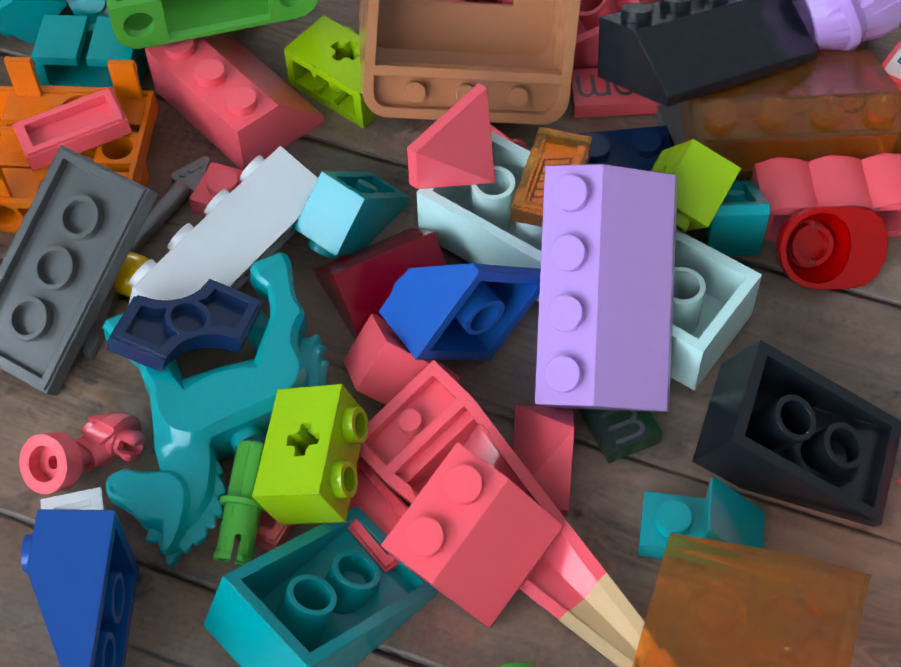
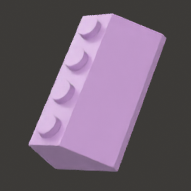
[535,164,678,412]

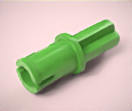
[213,441,267,566]

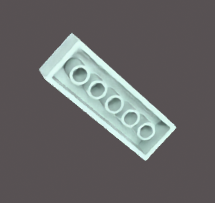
[417,131,762,391]

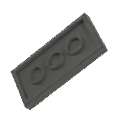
[0,145,158,396]

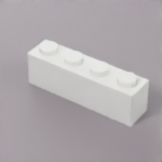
[128,146,318,305]

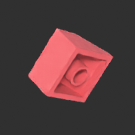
[381,442,563,629]

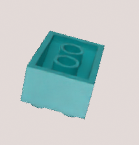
[203,506,438,667]

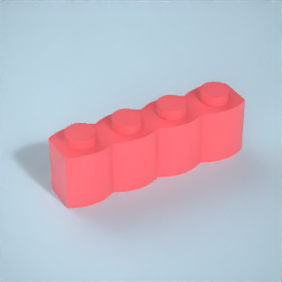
[751,153,901,241]

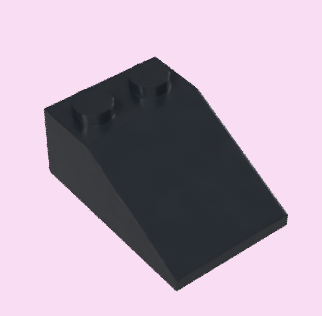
[692,340,901,527]

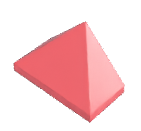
[407,83,495,189]
[513,404,574,516]

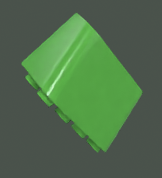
[106,0,318,49]

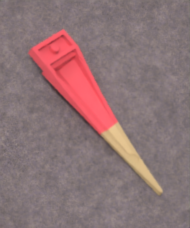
[359,360,679,667]

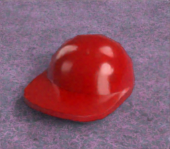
[775,206,888,290]

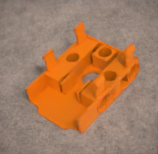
[0,56,159,234]

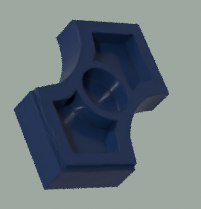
[107,279,264,373]

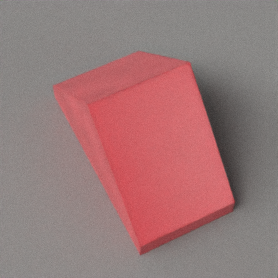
[343,314,460,405]

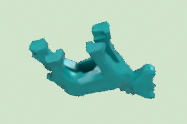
[103,252,329,567]

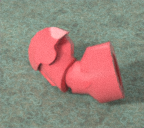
[19,412,147,494]

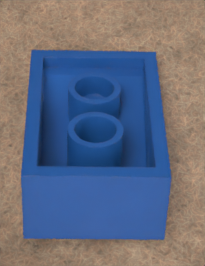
[21,509,139,667]

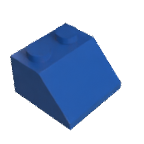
[379,263,541,360]

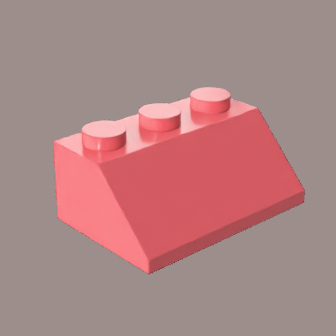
[145,33,324,170]

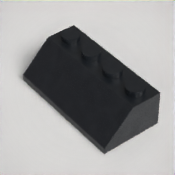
[598,0,818,107]

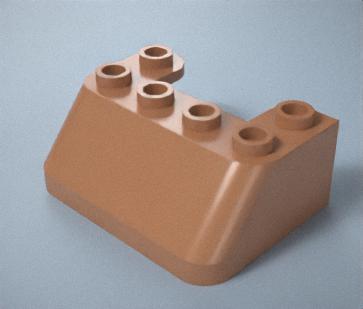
[359,0,581,125]

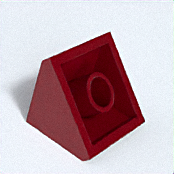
[315,228,447,340]

